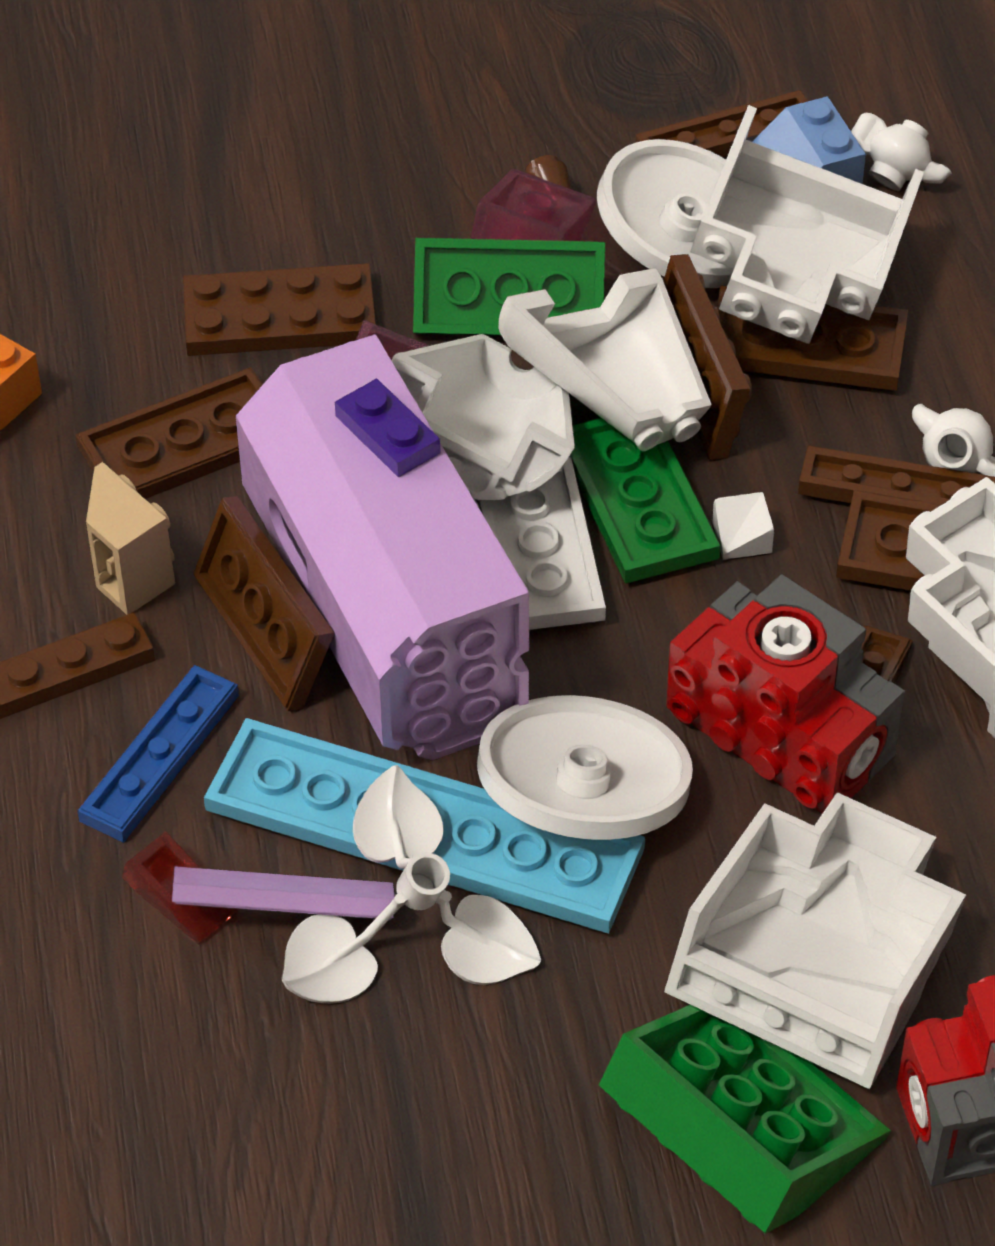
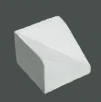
[712,492,774,560]

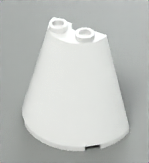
[499,268,712,451]
[392,334,575,500]

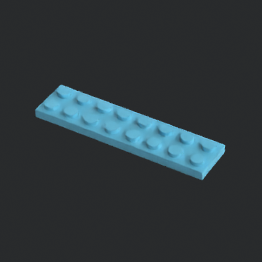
[204,718,645,934]

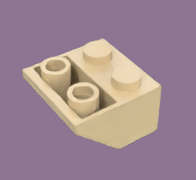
[86,462,175,615]

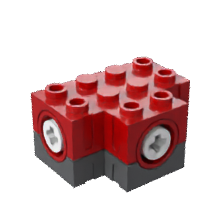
[666,574,905,814]
[896,975,995,1186]

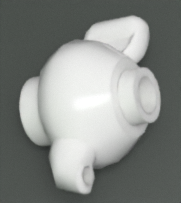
[851,113,952,191]
[912,404,995,477]

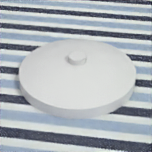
[597,139,734,288]
[477,695,693,840]

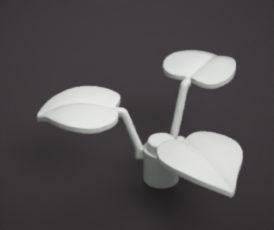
[282,765,541,1004]

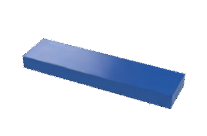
[78,665,239,843]

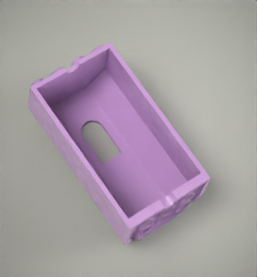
[236,334,529,760]

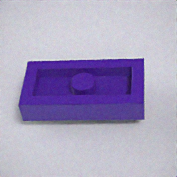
[335,378,441,477]

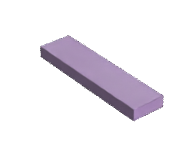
[172,867,395,918]

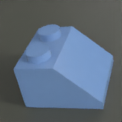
[752,96,866,184]

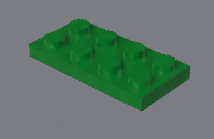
[413,238,605,336]
[569,418,720,584]

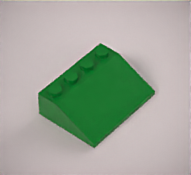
[599,1005,891,1234]

